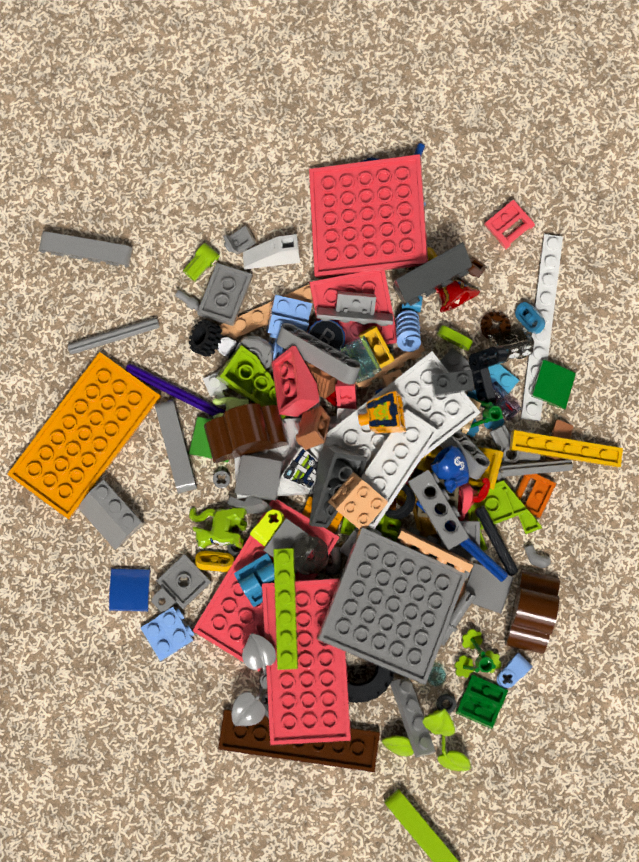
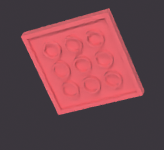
[309,270,397,353]

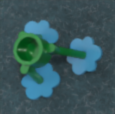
[464,390,504,437]

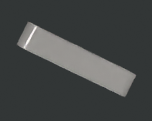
[39,232,133,267]
[276,323,361,385]
[155,399,197,494]
[440,429,490,479]

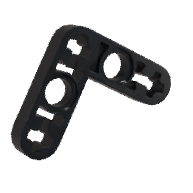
[469,345,507,408]

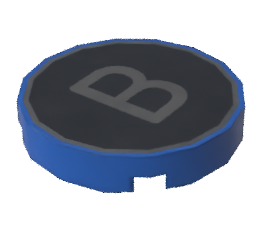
[308,320,345,351]

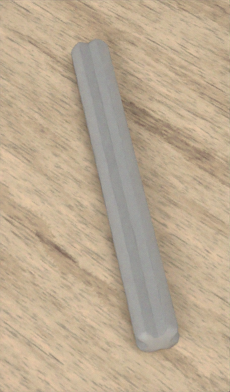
[68,318,159,354]

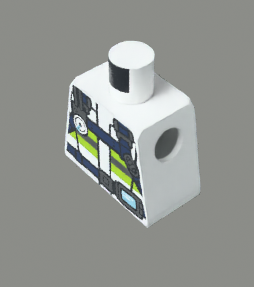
[280,447,318,493]

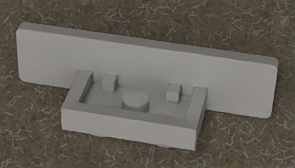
[316,291,393,326]

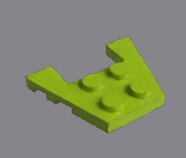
[468,480,542,551]

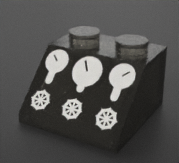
[488,327,534,363]

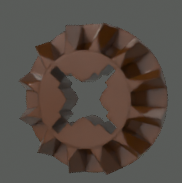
[480,311,511,341]

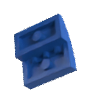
[109,569,150,612]

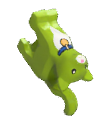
[189,507,247,549]

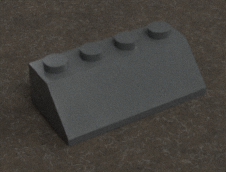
[393,242,472,306]

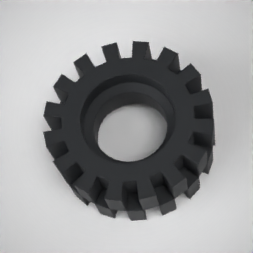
[189,320,222,357]

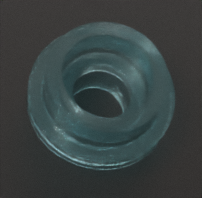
[427,666,446,686]

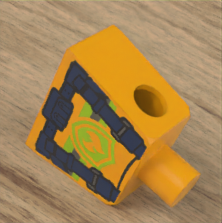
[358,391,406,433]

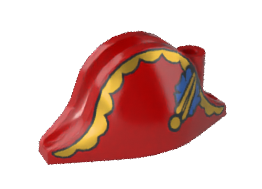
[439,279,480,313]

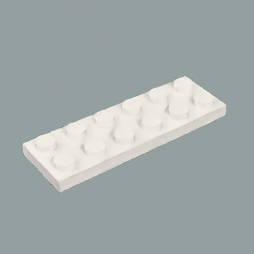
[361,409,439,530]

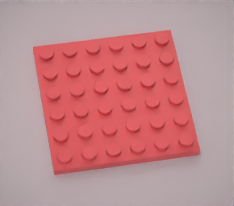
[309,154,428,278]

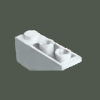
[243,234,300,269]

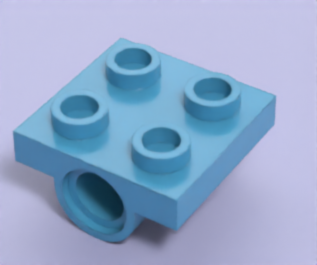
[234,553,275,607]

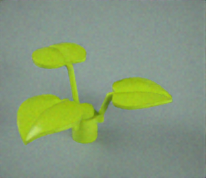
[381,709,471,771]

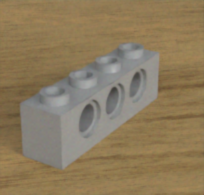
[408,470,470,550]

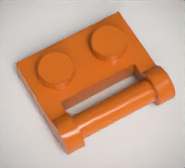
[515,474,556,518]

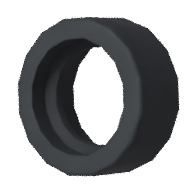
[385,484,416,519]

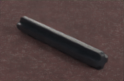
[475,505,518,576]

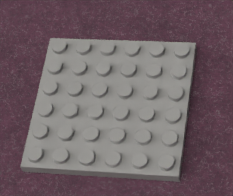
[316,528,467,685]

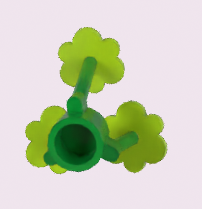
[454,629,502,678]

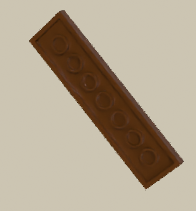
[218,710,380,772]

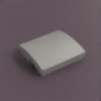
[235,455,283,500]
[263,519,319,573]
[464,563,514,614]

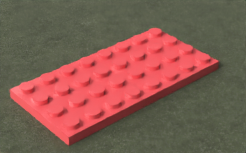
[193,499,340,672]
[262,579,351,745]

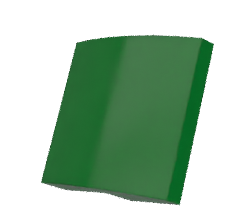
[531,360,576,410]
[456,674,508,729]

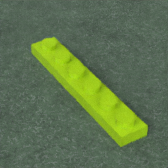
[273,548,298,670]

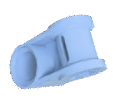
[497,652,533,689]

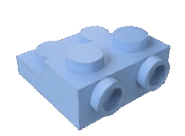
[266,294,312,339]
[141,607,195,661]

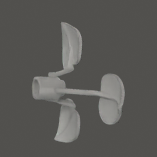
[232,633,276,726]

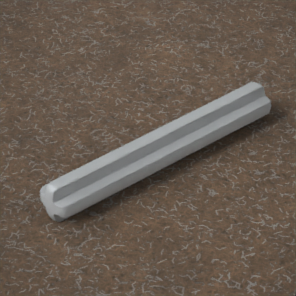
[499,460,573,477]

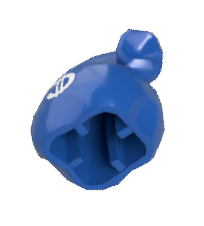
[431,446,469,493]

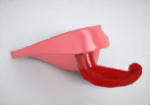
[457,477,490,521]

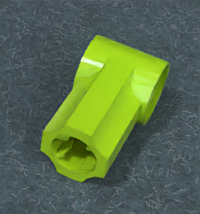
[183,243,220,282]

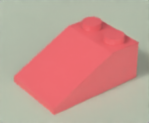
[272,346,320,417]

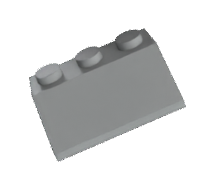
[78,480,144,550]

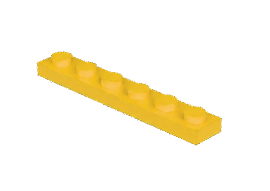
[509,430,623,468]

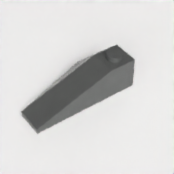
[309,444,368,528]

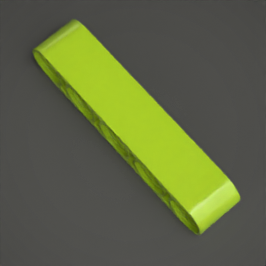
[384,789,459,862]

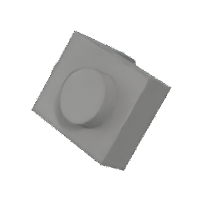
[223,226,256,255]

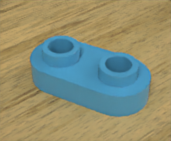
[515,302,545,334]

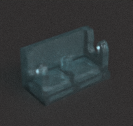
[340,336,381,384]

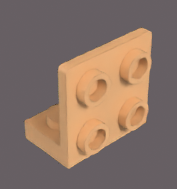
[328,472,388,530]

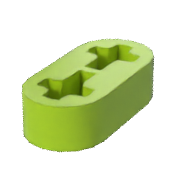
[437,325,473,351]

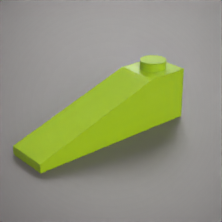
[216,345,286,419]

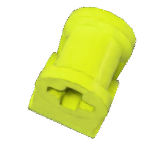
[250,510,285,547]

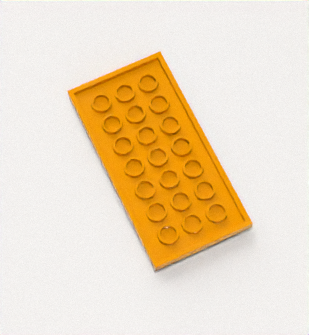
[7,352,161,520]

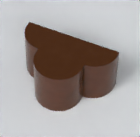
[204,403,289,464]
[505,569,560,654]

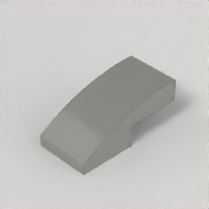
[227,496,272,514]

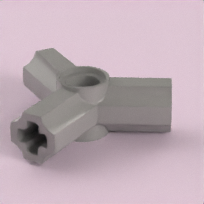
[489,424,540,482]

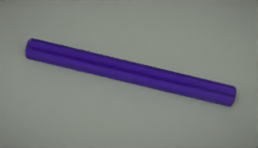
[126,363,226,416]

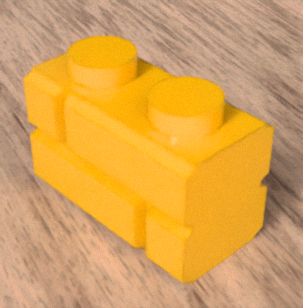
[358,325,395,370]

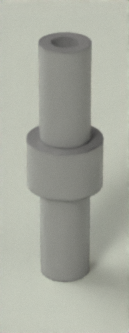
[175,290,200,311]

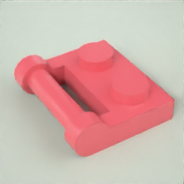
[484,200,535,250]

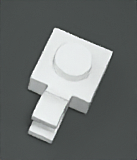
[203,371,228,407]

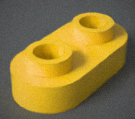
[195,551,234,572]

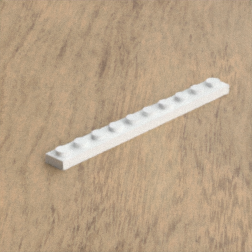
[521,234,563,422]

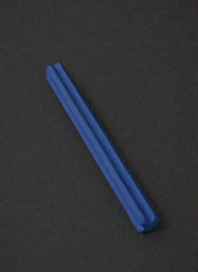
[416,501,508,582]

